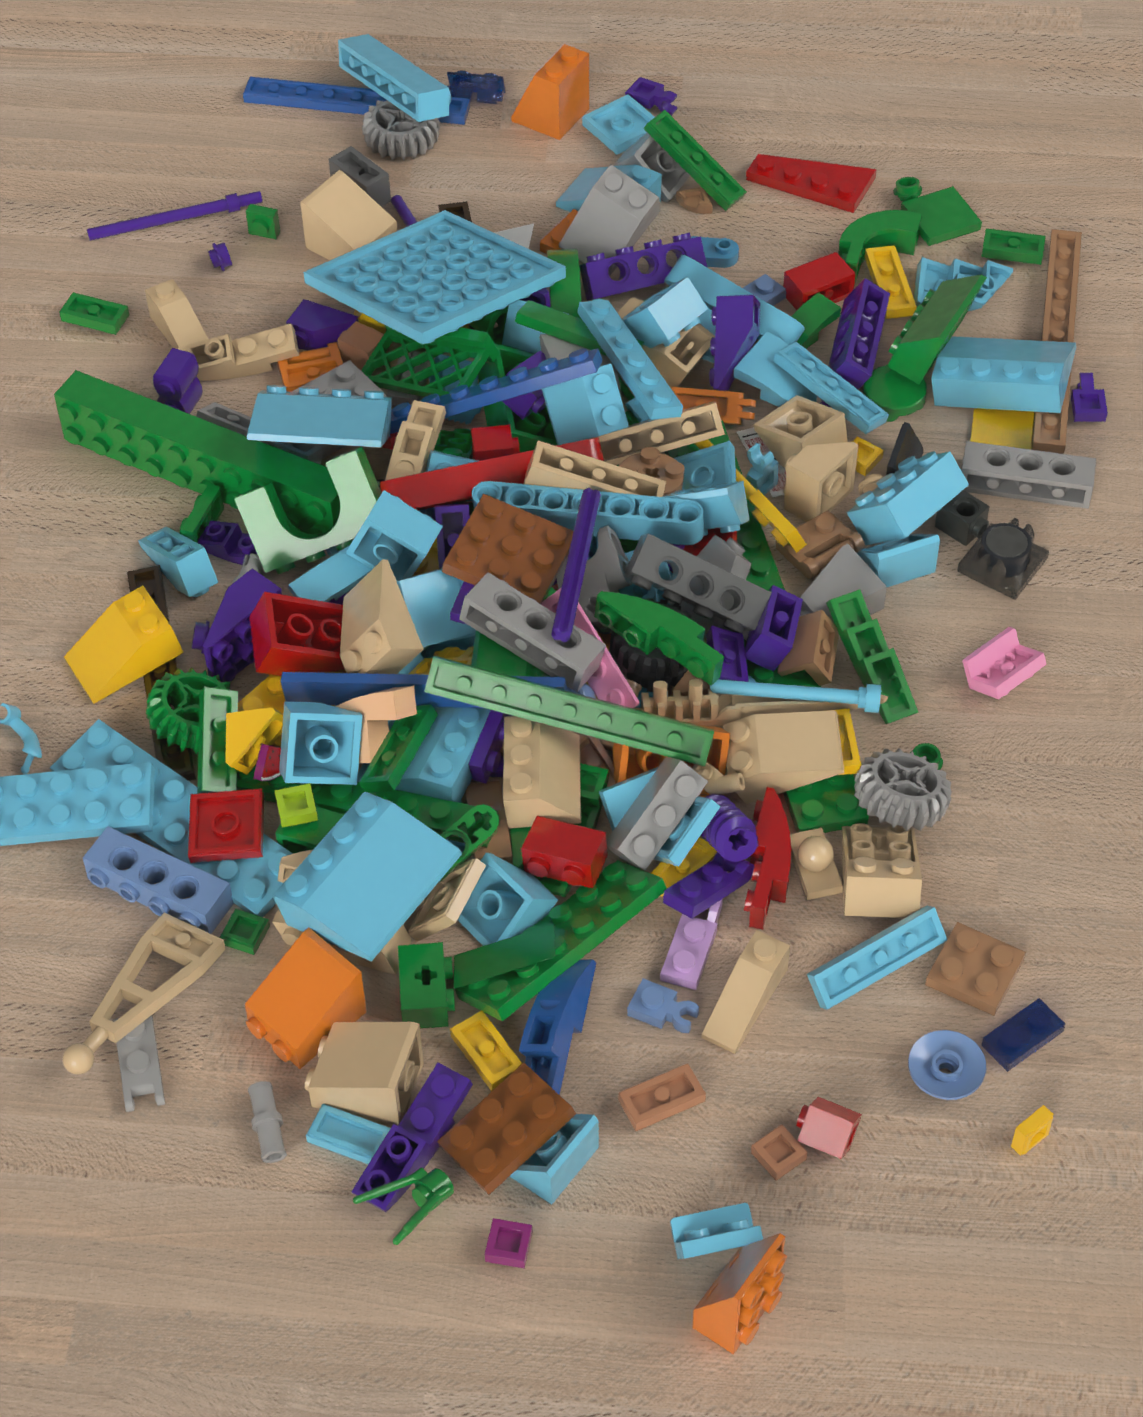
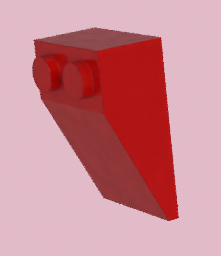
[249,592,345,676]

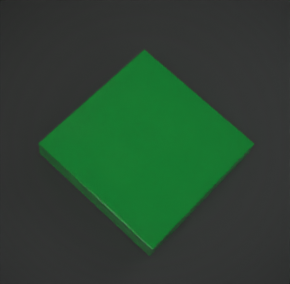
[901,186,982,246]

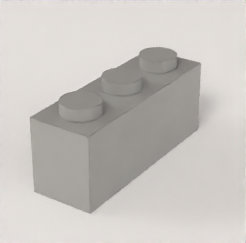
[607,757,708,871]

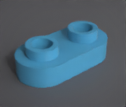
[691,236,739,268]

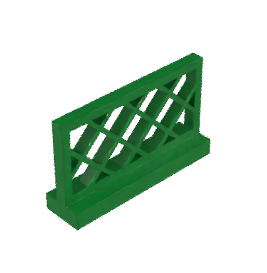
[361,325,500,397]

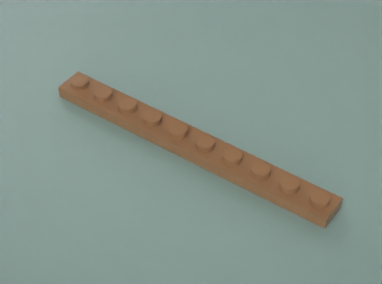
[1032,229,1082,454]

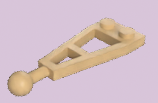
[63,913,226,1075]

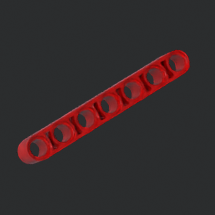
[379,438,604,511]

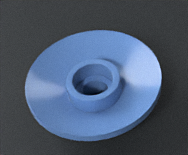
[908,1030,986,1100]

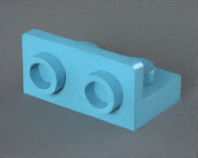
[670,1203,763,1259]

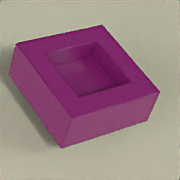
[484,1218,533,1269]

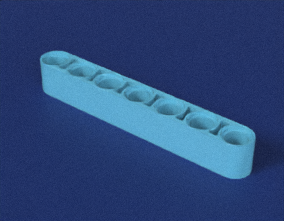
[472,481,704,545]

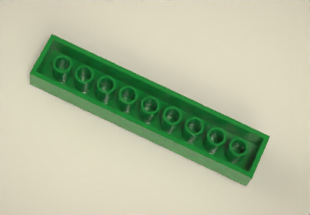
[54,370,340,534]

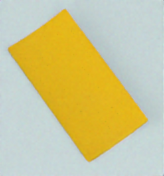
[970,408,1034,450]

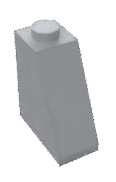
[665,535,751,638]
[800,544,887,623]

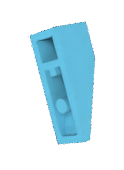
[138,526,219,597]

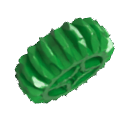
[146,667,239,754]

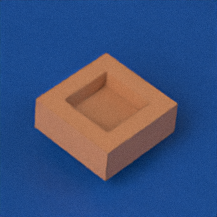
[751,1124,807,1181]

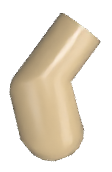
[692,762,745,794]

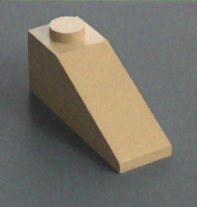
[145,279,208,349]
[701,930,790,1054]

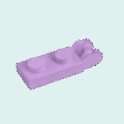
[660,899,723,990]

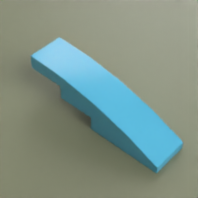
[288,545,372,602]

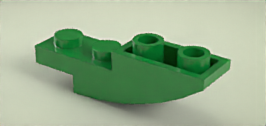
[594,591,724,686]

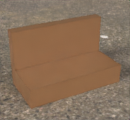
[778,610,839,686]

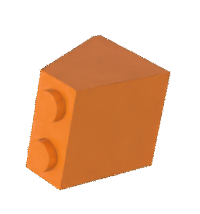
[511,44,589,140]
[245,927,367,1069]

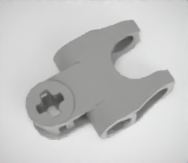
[556,526,633,634]

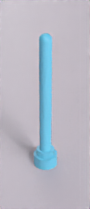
[710,679,881,713]

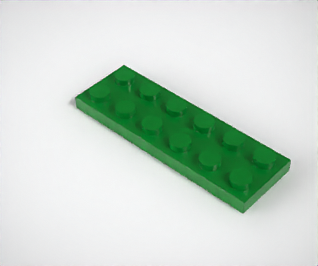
[455,860,667,1021]

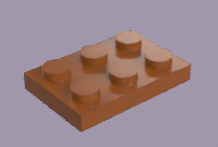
[437,1062,576,1195]

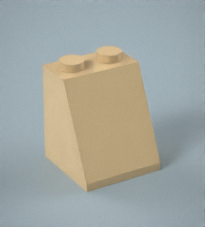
[300,170,397,260]
[305,1022,424,1127]

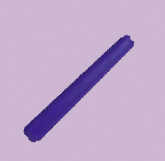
[551,488,601,642]

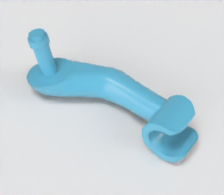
[0,703,42,774]

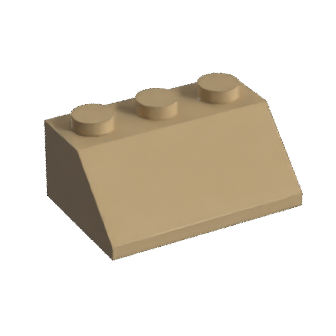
[503,716,581,828]

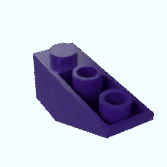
[709,295,760,391]

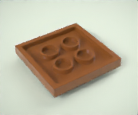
[442,494,574,605]

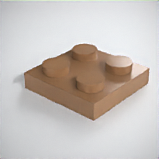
[925,922,1026,1016]

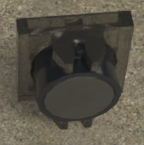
[957,517,1049,600]

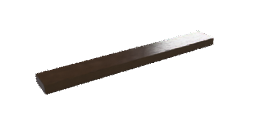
[127,565,196,781]

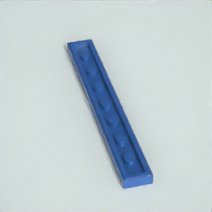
[243,77,470,125]
[281,672,567,708]

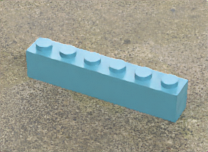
[338,34,451,122]

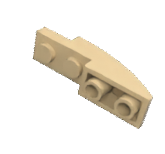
[169,324,299,381]
[385,400,446,481]

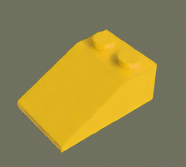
[64,585,184,704]

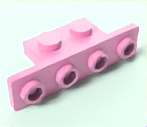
[542,588,640,709]

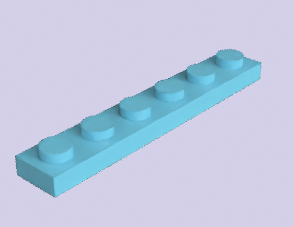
[577,299,683,420]

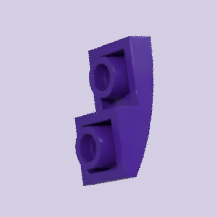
[197,521,257,565]

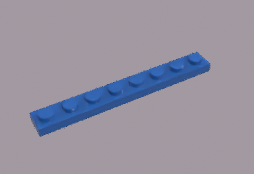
[390,348,603,434]

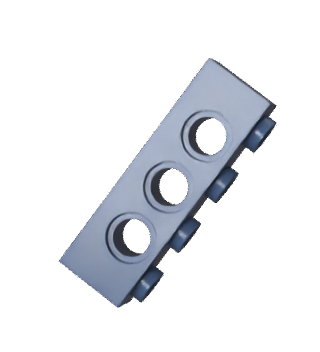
[83,826,234,934]

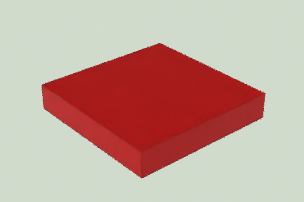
[188,788,264,863]

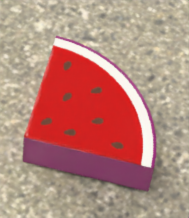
[253,743,281,781]

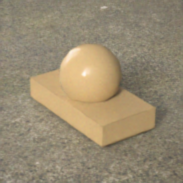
[790,828,843,900]

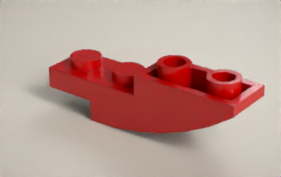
[744,787,791,930]

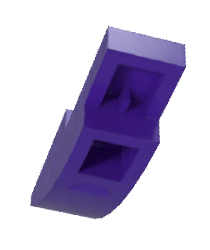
[351,1062,473,1212]

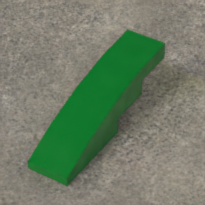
[826,589,919,724]

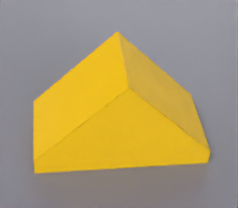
[226,707,283,775]

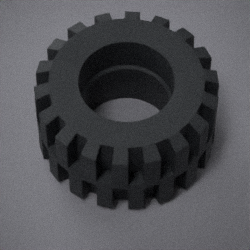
[609,598,696,692]

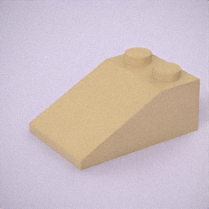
[340,559,424,674]
[723,710,844,804]

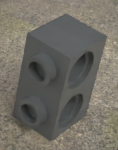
[328,146,391,207]

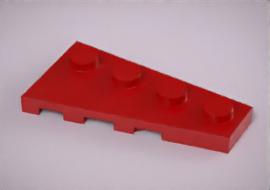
[746,154,877,213]

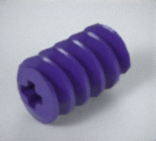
[701,794,758,862]

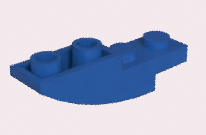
[519,959,597,1095]

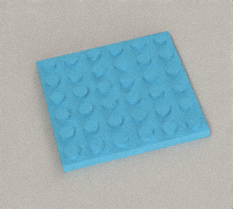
[303,210,566,344]

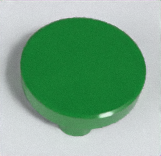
[863,365,927,422]

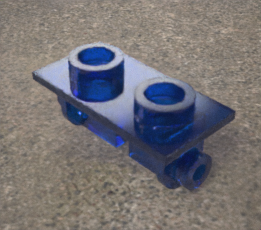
[447,70,506,104]

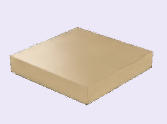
[408,858,486,941]

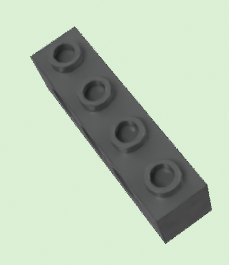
[624,533,772,634]

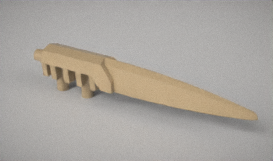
[634,679,888,728]

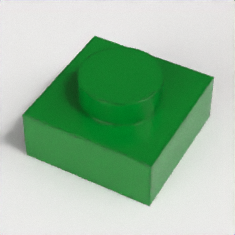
[246,204,280,240]

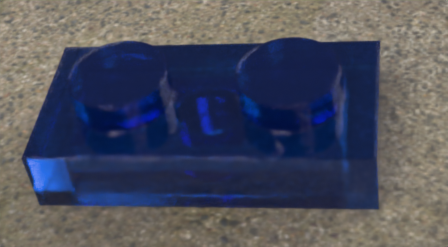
[982,998,1066,1072]

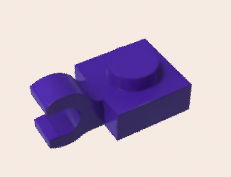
[625,77,677,116]
[1071,372,1108,422]

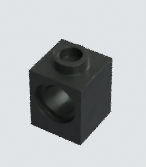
[935,490,990,546]

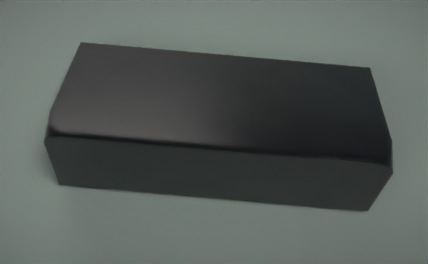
[886,422,924,475]

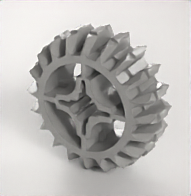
[362,100,440,160]
[854,748,952,831]

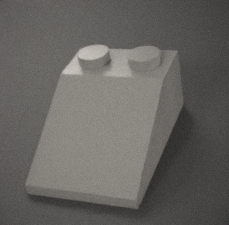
[559,164,661,276]

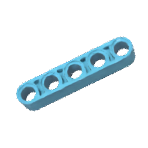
[665,255,805,345]

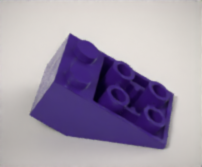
[203,568,282,683]

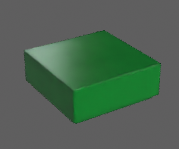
[219,908,270,955]

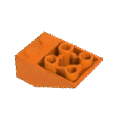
[692,1233,787,1355]

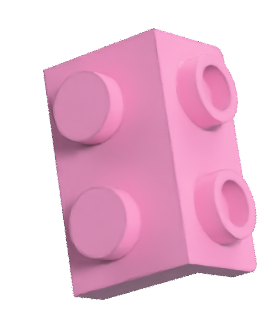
[963,627,1047,699]

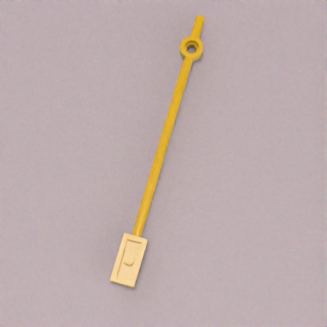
[694,439,807,553]

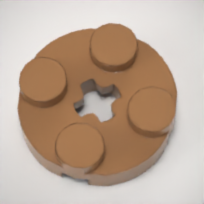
[619,447,685,496]

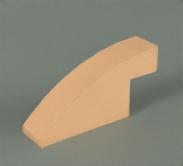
[335,686,417,763]

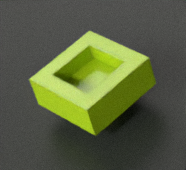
[274,783,318,828]

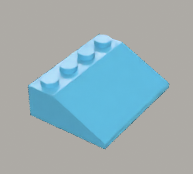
[931,336,1076,413]
[247,385,392,447]
[357,707,490,803]
[273,792,462,962]

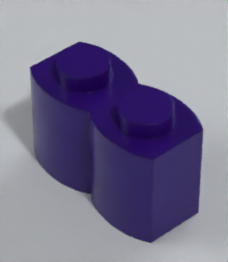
[153,348,203,414]

